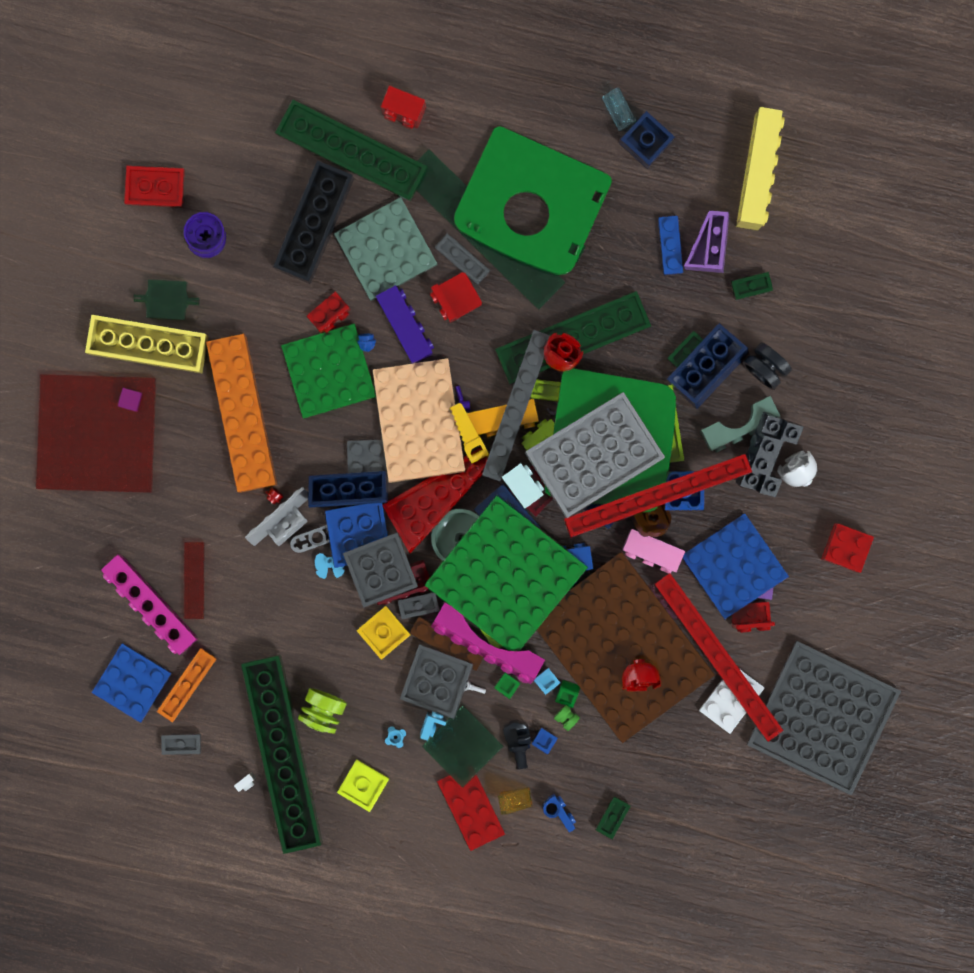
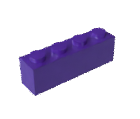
[376,285,434,364]

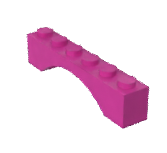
[431,603,545,684]

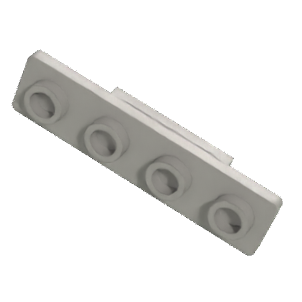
[245,487,308,546]

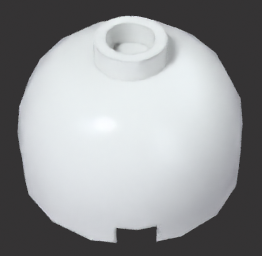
[777,451,817,487]

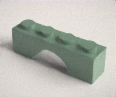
[700,396,781,453]

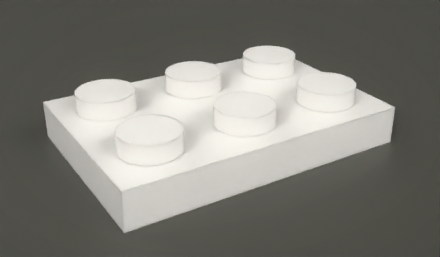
[699,670,764,734]

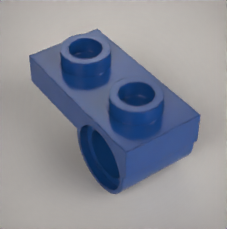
[543,794,576,833]

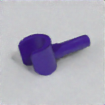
[455,386,470,412]

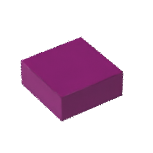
[118,388,143,412]

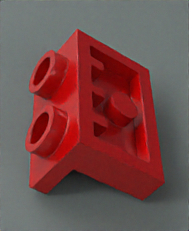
[307,291,351,334]

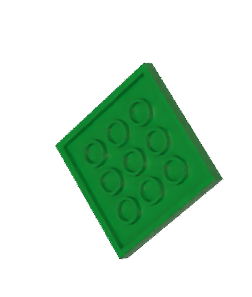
[281,324,376,419]

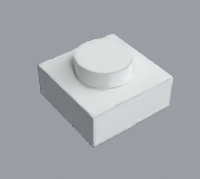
[234,772,256,792]

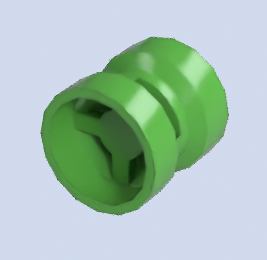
[554,705,580,731]

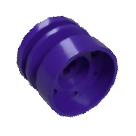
[184,212,226,258]

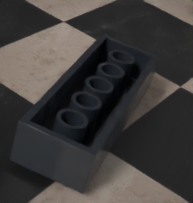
[273,160,354,284]

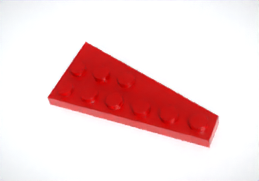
[383,447,488,553]

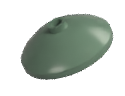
[431,509,479,561]

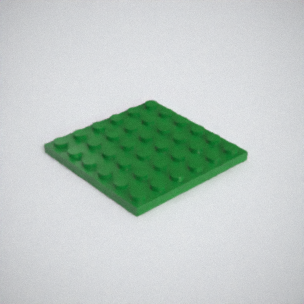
[425,495,588,651]

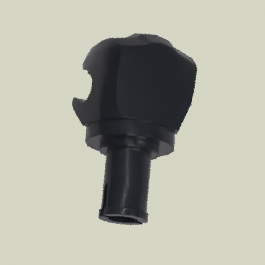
[503,720,531,770]

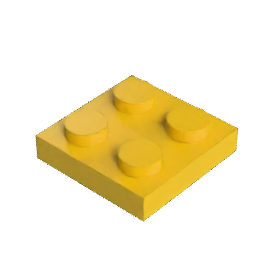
[357,606,411,660]

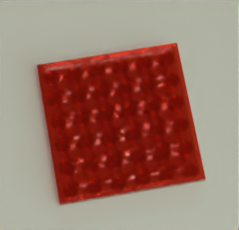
[36,374,156,493]

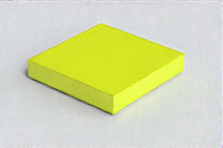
[337,759,390,812]

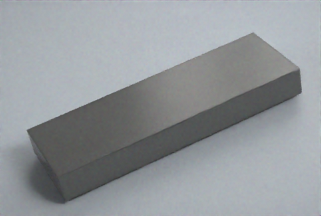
[435,233,490,285]

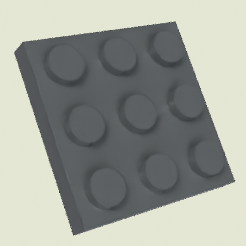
[343,533,418,607]
[400,645,474,719]

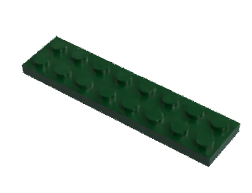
[275,99,428,202]
[495,291,651,385]

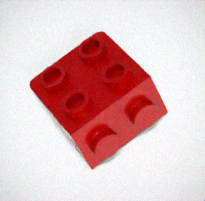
[430,272,482,323]
[731,602,775,633]

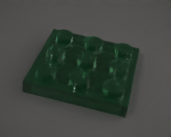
[422,706,504,788]

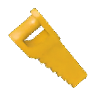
[450,403,489,463]

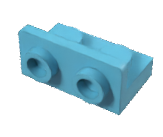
[420,711,446,741]

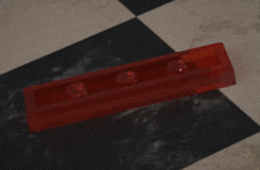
[184,542,205,619]

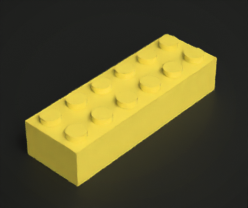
[736,107,785,230]
[85,315,209,374]

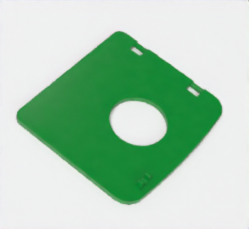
[454,126,612,275]
[545,369,676,512]

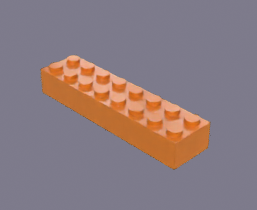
[206,334,278,493]

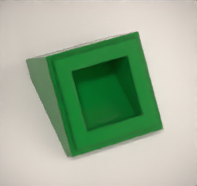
[555,680,580,708]

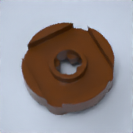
[632,505,672,537]

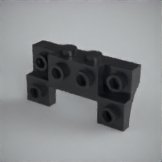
[736,412,804,497]

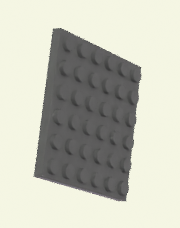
[746,641,901,795]

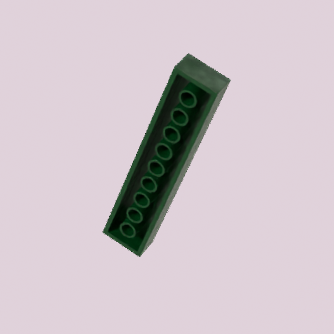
[241,655,323,854]

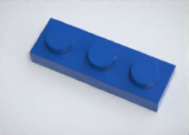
[658,216,683,275]

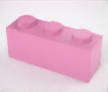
[622,529,685,574]

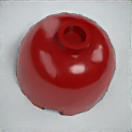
[543,333,583,372]
[622,659,661,692]

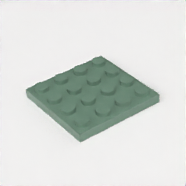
[334,197,438,301]

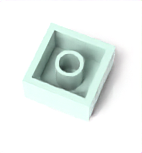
[502,463,544,509]

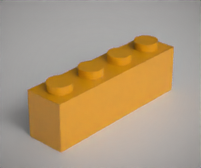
[467,399,539,437]

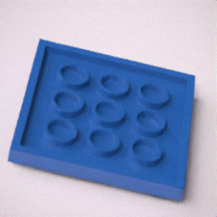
[682,514,789,620]

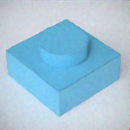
[534,668,560,695]

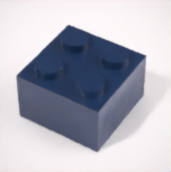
[619,111,675,169]

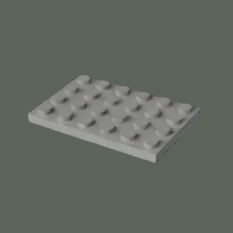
[525,392,665,518]

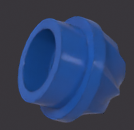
[357,333,376,352]

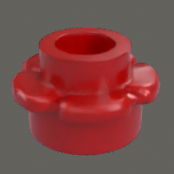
[266,487,284,504]

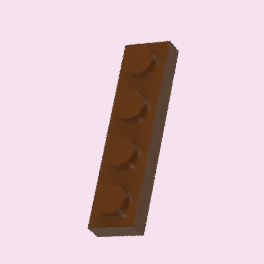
[410,616,484,671]

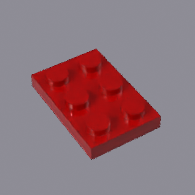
[124,166,185,208]

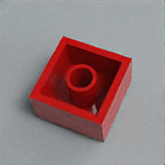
[381,85,426,129]
[821,523,874,573]

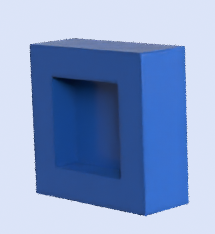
[531,727,558,754]

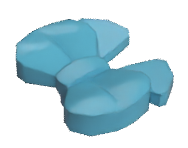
[315,553,345,579]

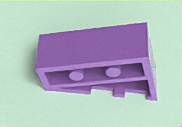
[684,211,729,273]

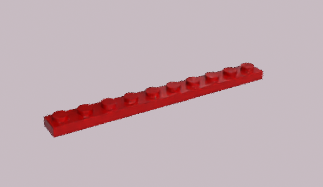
[564,454,752,538]
[654,573,784,742]

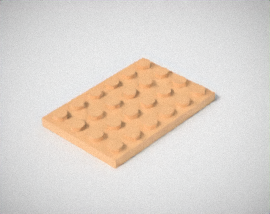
[373,358,465,483]

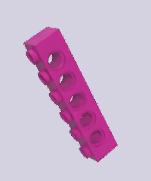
[101,554,199,655]

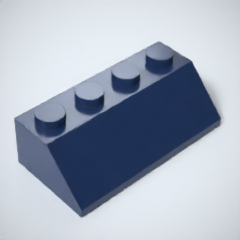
[667,323,749,409]
[308,471,388,508]

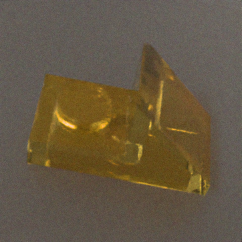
[498,787,533,815]

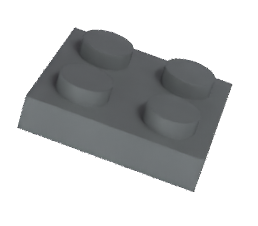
[347,440,387,478]

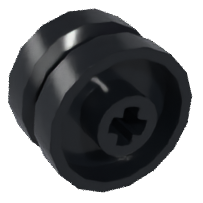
[743,342,792,390]

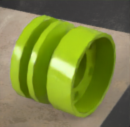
[298,688,347,734]

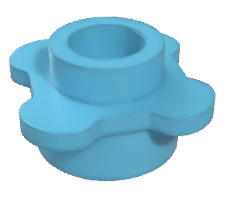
[385,726,406,748]

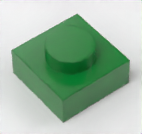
[494,672,521,699]

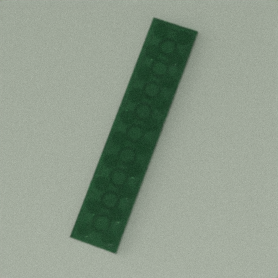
[416,149,566,310]

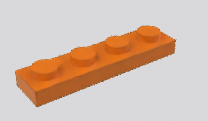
[157,648,217,723]

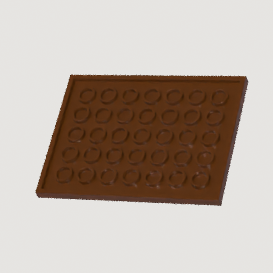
[537,551,715,743]

